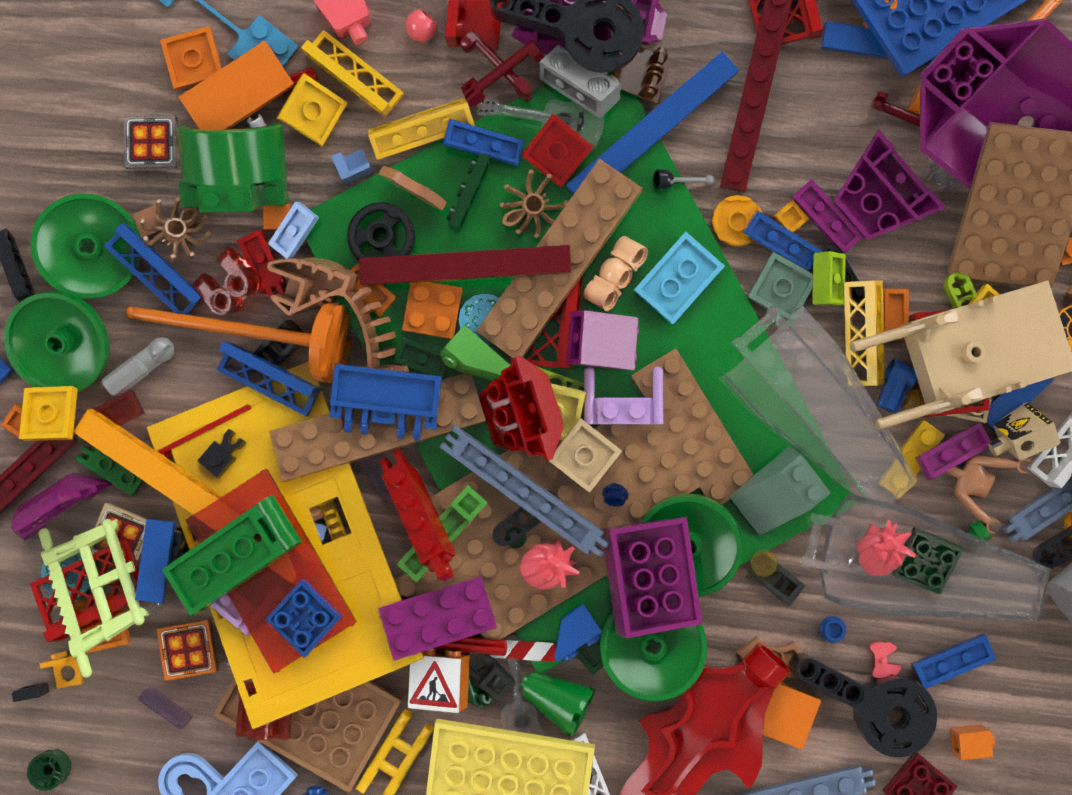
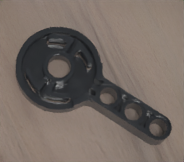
[490,0,644,73]
[789,653,937,757]

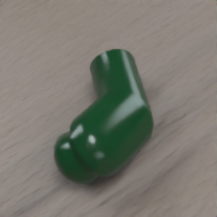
[468,675,492,708]

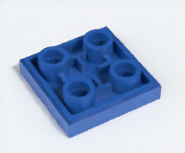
[266,579,343,658]

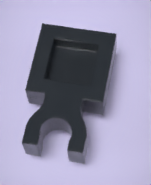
[197,429,246,478]

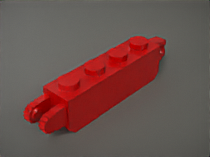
[380,448,456,582]

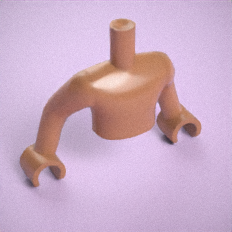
[944,456,1032,535]

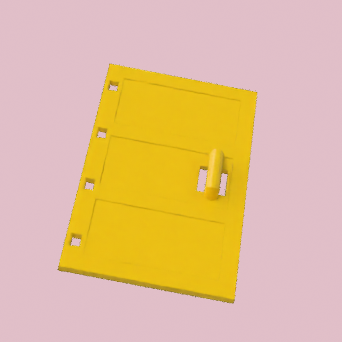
[147,361,424,729]

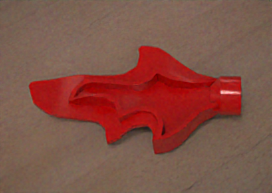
[619,642,791,795]

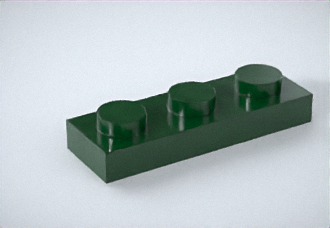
[447,153,491,233]

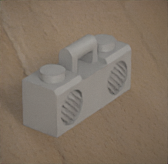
[540,45,621,118]

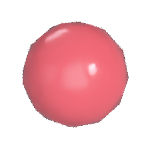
[405,9,437,43]

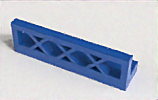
[104,223,204,315]
[217,341,322,416]

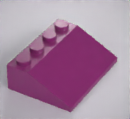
[601,517,703,638]

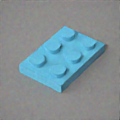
[633,232,725,325]

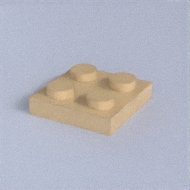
[549,418,622,493]

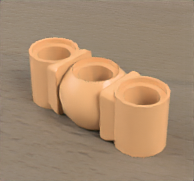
[584,236,648,311]

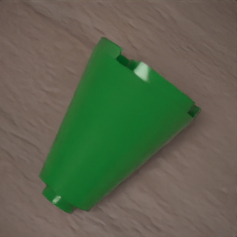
[520,671,596,737]

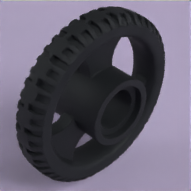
[347,202,415,261]

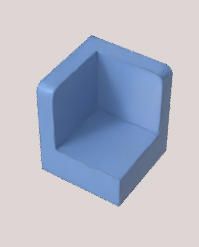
[331,149,373,185]

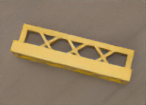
[301,30,404,118]
[368,97,475,160]
[844,281,885,386]

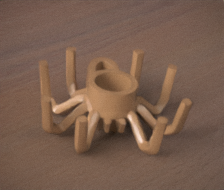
[500,169,568,238]
[140,197,210,263]

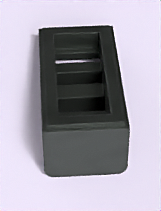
[747,553,805,607]

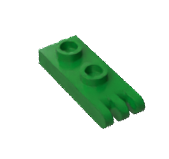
[75,441,144,496]

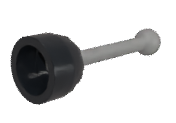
[653,169,715,190]

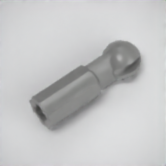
[102,337,175,398]

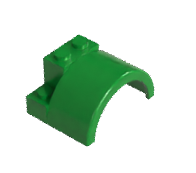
[177,124,289,213]

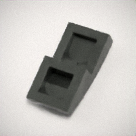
[467,653,515,702]

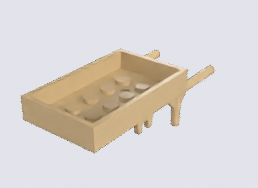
[850,280,1072,430]

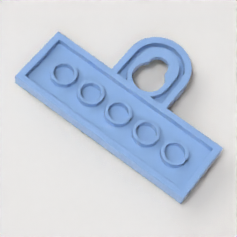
[158,741,298,795]

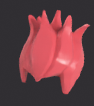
[855,520,916,576]
[519,540,579,590]

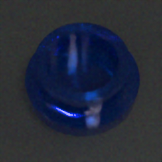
[602,483,629,507]

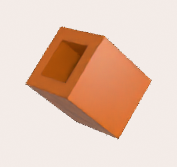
[950,725,995,760]

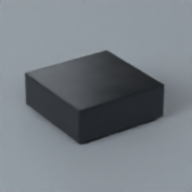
[12,682,50,702]

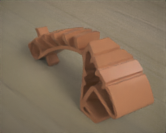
[267,257,409,372]

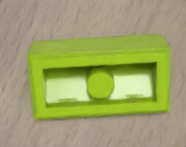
[813,251,846,306]

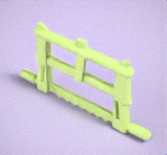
[38,519,149,678]

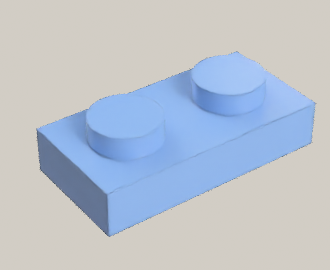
[268,201,319,259]

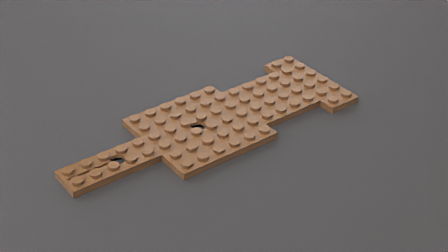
[395,349,754,640]

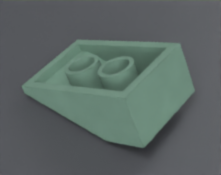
[729,447,830,536]

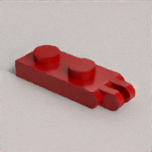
[236,229,287,302]

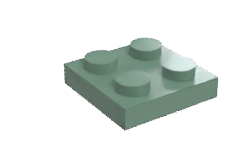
[747,252,813,323]

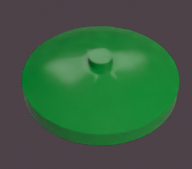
[31,194,141,299]
[4,291,110,392]
[641,494,743,597]
[600,612,707,702]

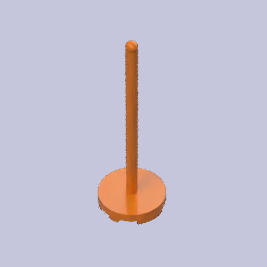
[125,303,351,383]

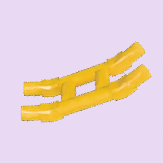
[355,709,434,795]

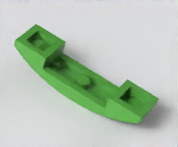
[397,485,488,582]

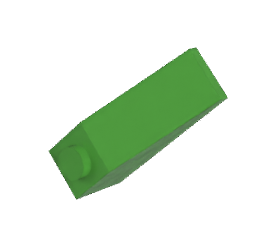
[439,325,510,381]

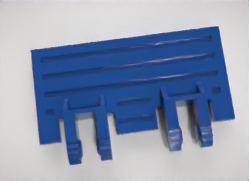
[330,364,442,441]

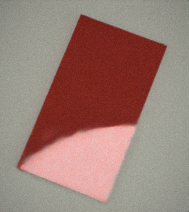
[185,469,357,674]

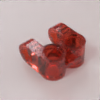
[193,247,261,315]

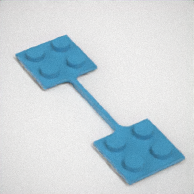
[159,0,299,67]

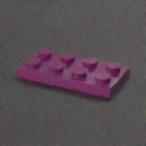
[378,576,497,661]

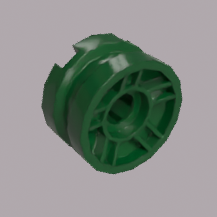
[27,749,71,791]

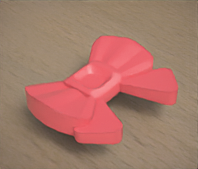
[869,641,901,678]

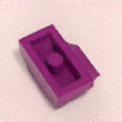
[628,0,667,45]

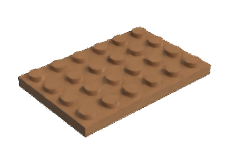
[947,122,1072,289]
[213,678,402,793]

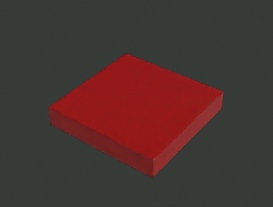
[521,113,594,188]

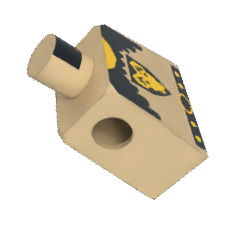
[988,402,1061,460]

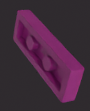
[791,179,864,254]
[915,422,991,481]

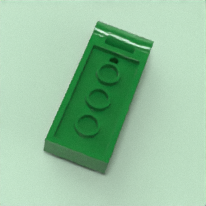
[162,495,303,616]

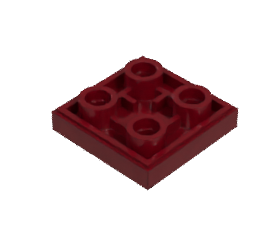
[882,752,958,795]

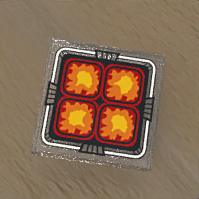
[124,115,178,169]

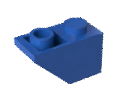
[554,603,602,662]

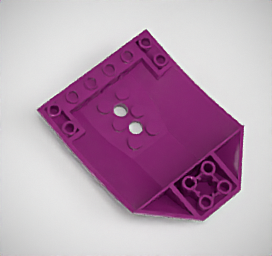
[920,18,1072,189]

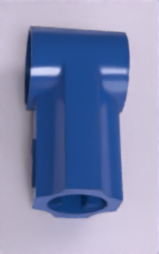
[876,358,917,414]

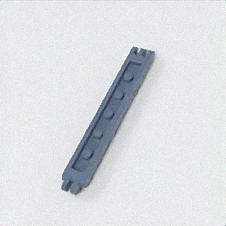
[439,424,610,557]
[1002,477,1072,542]
[733,765,876,795]

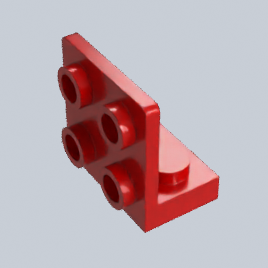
[445,0,503,51]

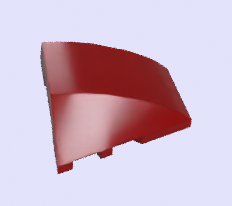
[478,355,564,461]

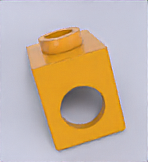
[39,651,84,689]

